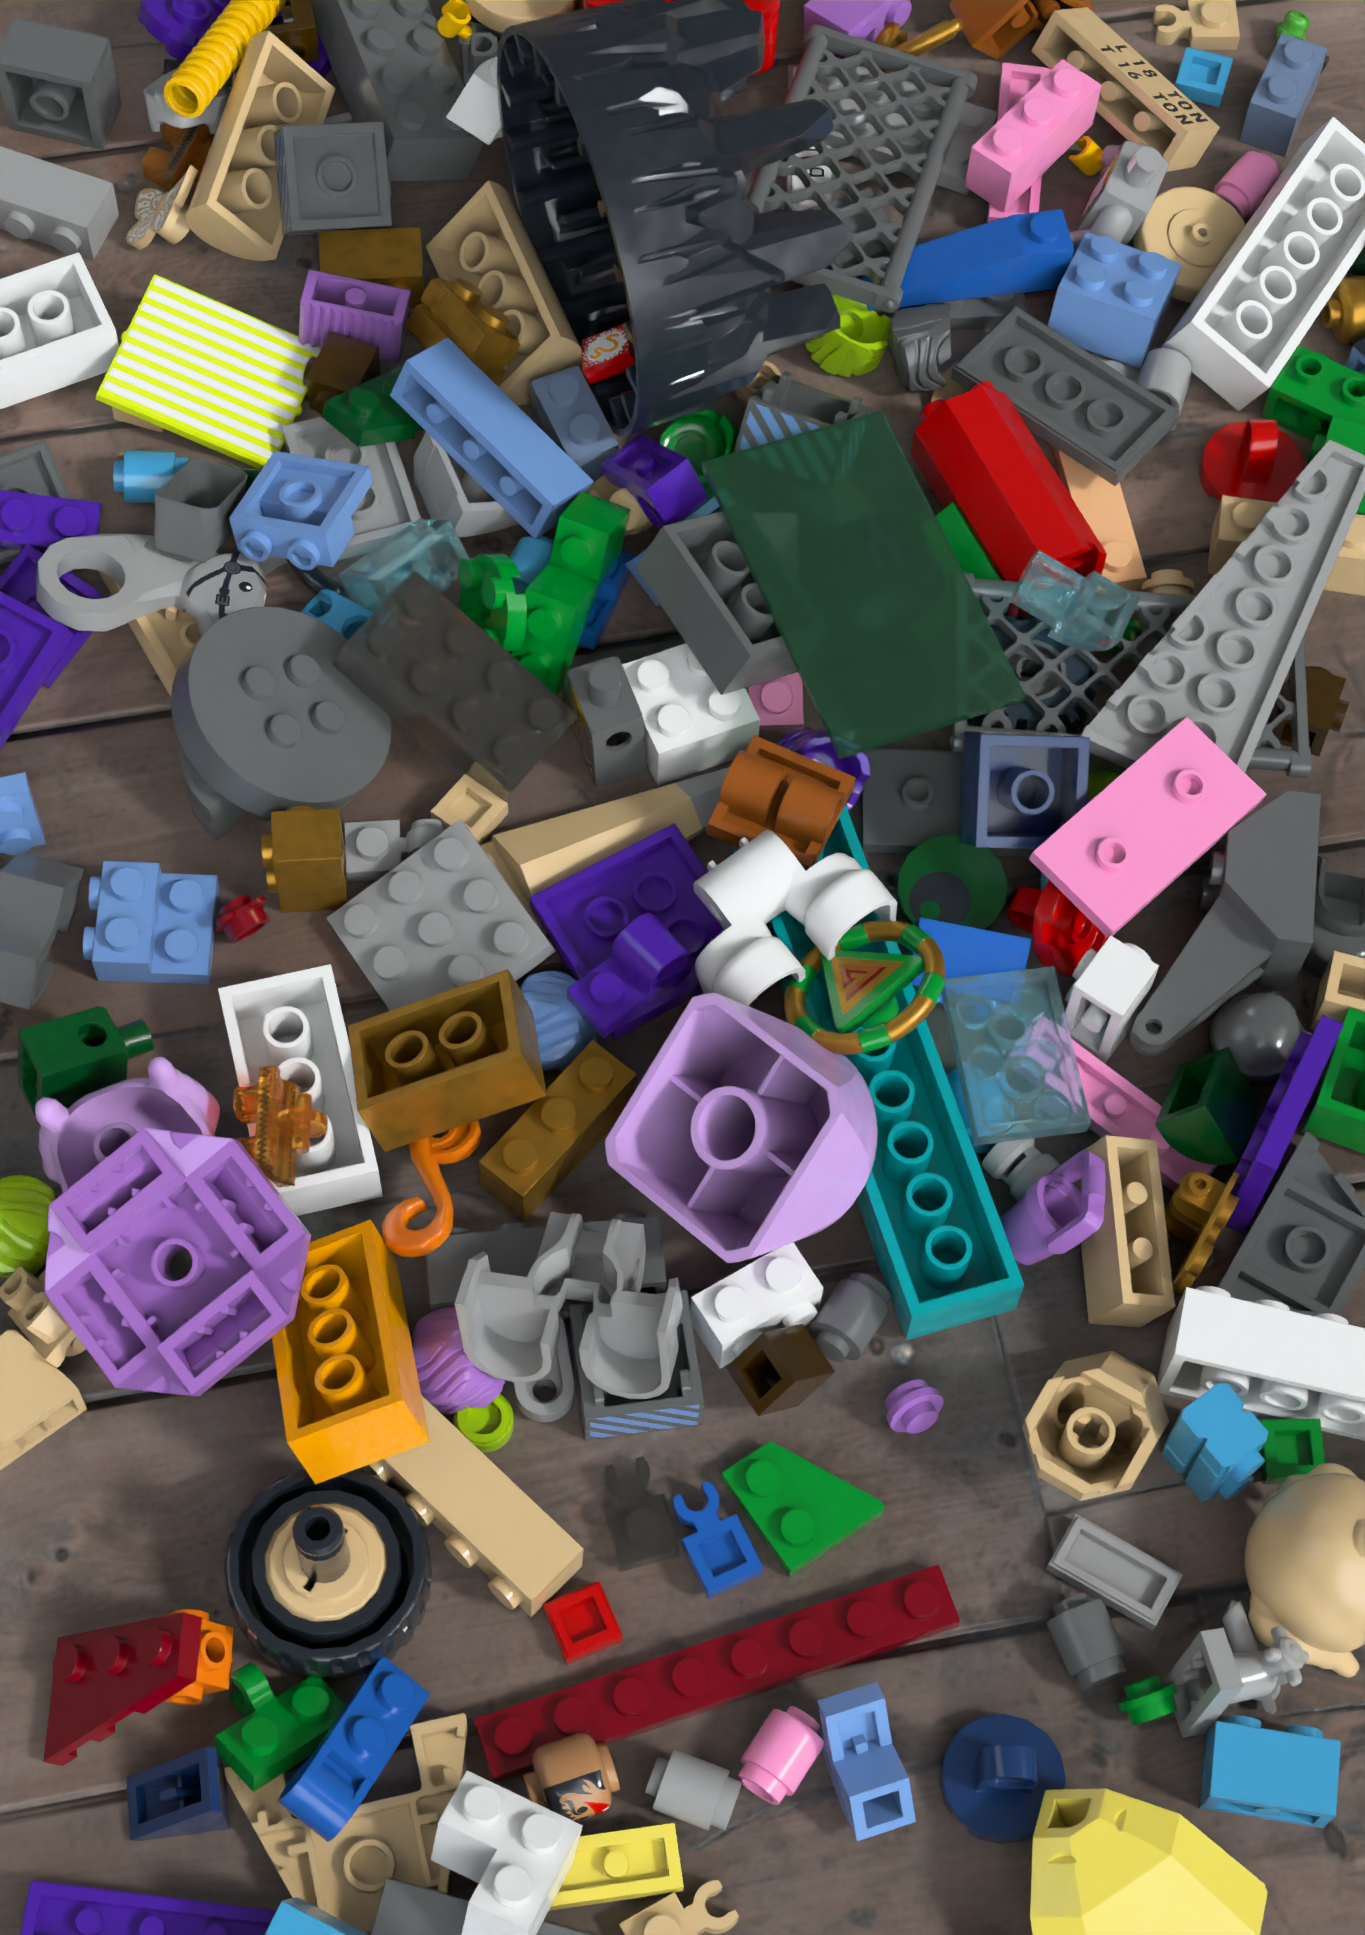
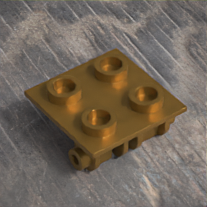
[1164,1171,1240,1295]

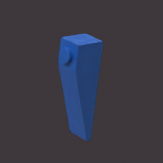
[859,209,1074,311]

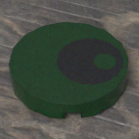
[897,834,1008,930]

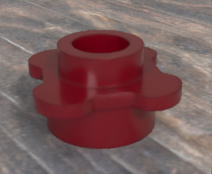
[214,894,270,943]

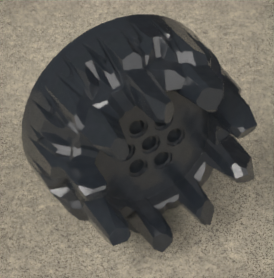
[497,0,855,437]

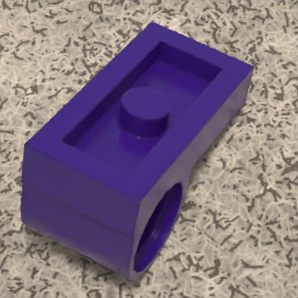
[599,434,708,531]
[567,913,692,1039]

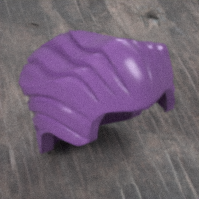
[411,1307,505,1414]

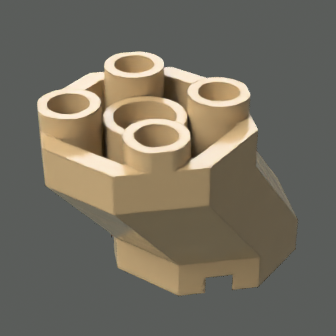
[1022,1351,1169,1501]

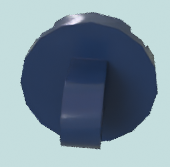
[939,1714,1066,1844]

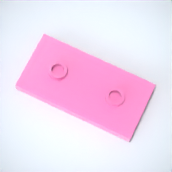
[1029,717,1267,938]

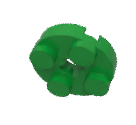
[453,553,527,662]

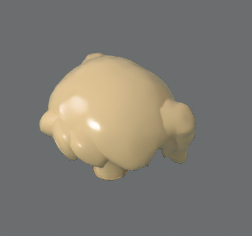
[1244,1463,1365,1678]

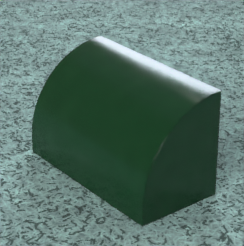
[1155,1047,1261,1165]

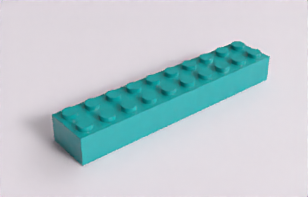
[730,805,1024,1341]

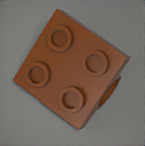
[706,735,856,871]

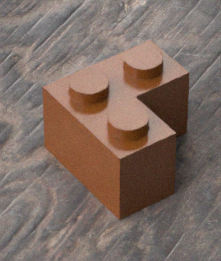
[948,0,1096,61]

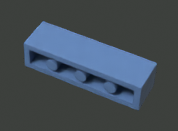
[390,338,594,538]

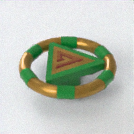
[784,920,946,1054]

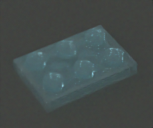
[941,966,1091,1146]

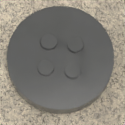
[171,606,392,819]

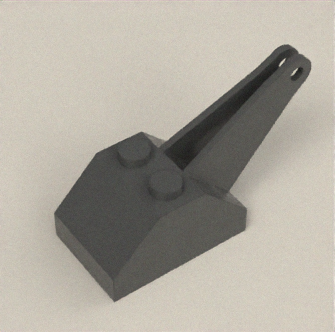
[1130,790,1321,1056]

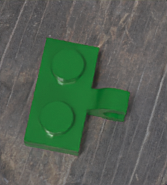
[215,1662,346,1792]

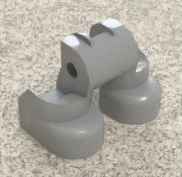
[455,1212,683,1399]

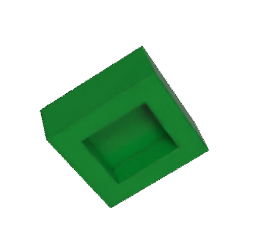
[1259,1419,1325,1484]

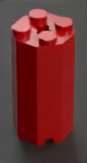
[910,381,1107,618]

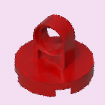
[1199,419,1305,503]
[1006,880,1108,977]

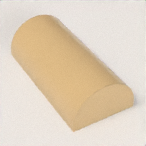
[186,30,336,261]
[426,180,582,405]

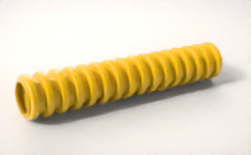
[164,0,288,118]

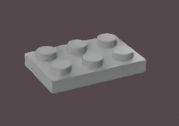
[282,417,425,561]

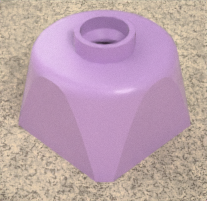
[605,992,878,1263]

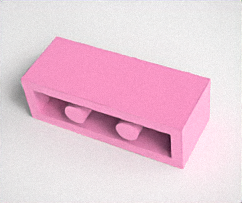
[965,59,1102,212]

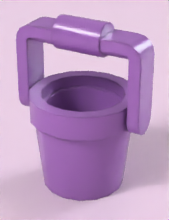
[1000,1149,1106,1266]

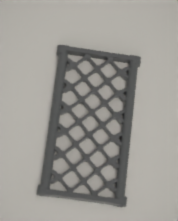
[747,24,978,313]
[949,572,1312,778]

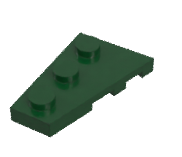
[322,364,424,447]

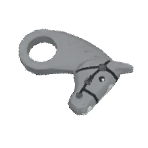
[35,533,287,636]

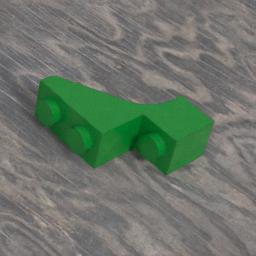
[506,492,631,698]

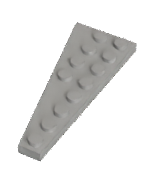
[1081,440,1365,773]

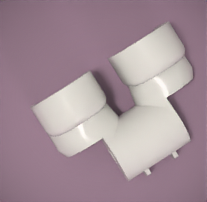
[693,829,897,1006]

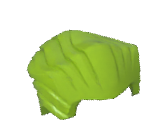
[805,294,892,377]
[0,1175,56,1279]

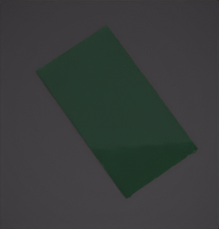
[701,410,1026,759]

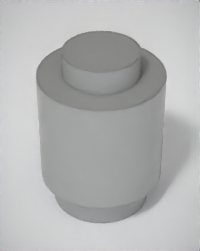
[645,1749,743,1831]

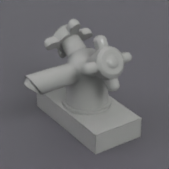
[1163,1600,1309,1738]

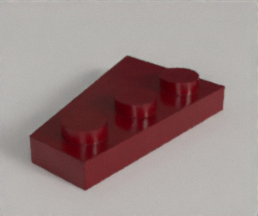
[43,1612,202,1766]

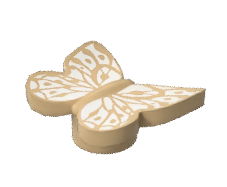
[126,164,198,250]

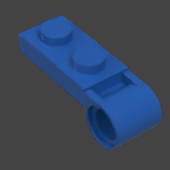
[277,1657,430,1842]

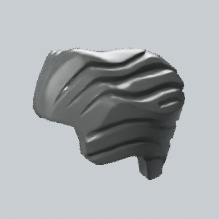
[887,303,951,391]

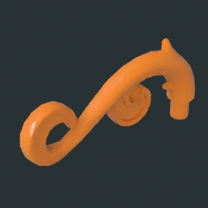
[381,1120,482,1258]

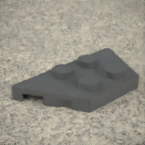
[1218,1131,1365,1316]

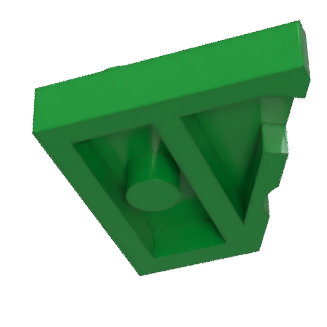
[721,1441,885,1577]

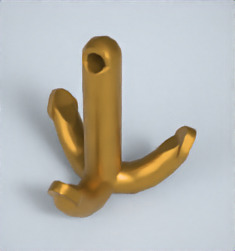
[873,18,964,83]

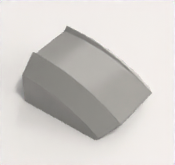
[413,432,519,539]

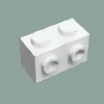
[1060,936,1159,1063]
[690,1242,823,1369]

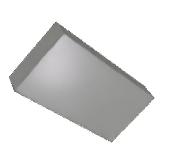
[1045,1514,1183,1631]

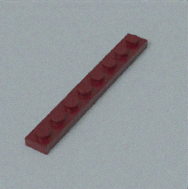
[474,1564,960,1783]

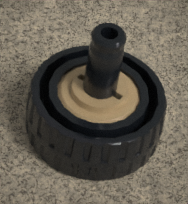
[224,1469,432,1681]

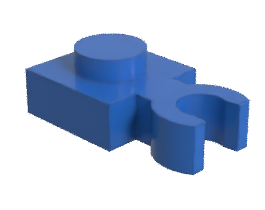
[673,1481,763,1599]

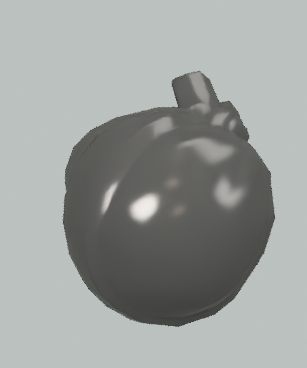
[1209,987,1304,1084]

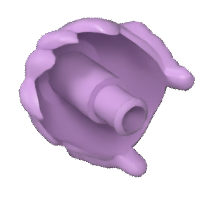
[35,1057,220,1193]

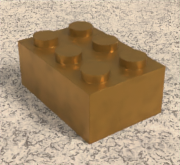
[348,969,547,1152]

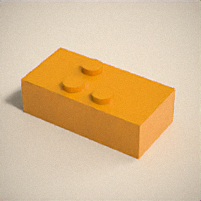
[272,1219,430,1484]

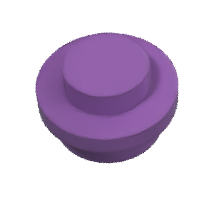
[885,1379,944,1434]

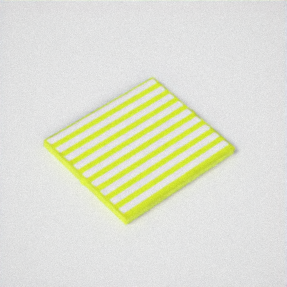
[96,274,322,468]

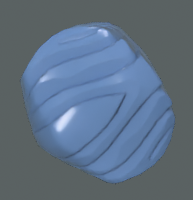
[520,971,597,1072]

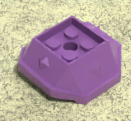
[44,1128,311,1397]

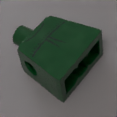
[18,1006,154,1127]

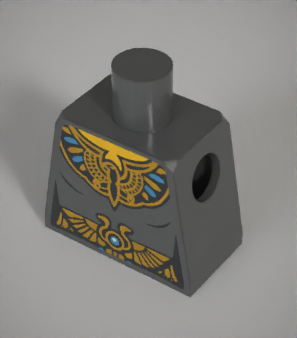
[562,656,647,787]

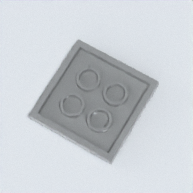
[326,819,556,1011]

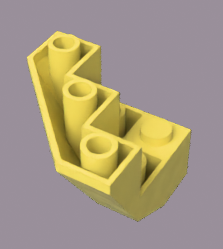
[1030,1788,1268,1935]

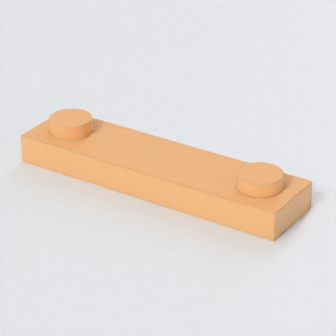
[1051,445,1147,591]

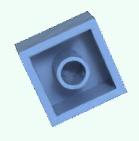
[1048,232,1182,369]

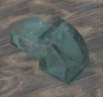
[1009,550,1140,651]

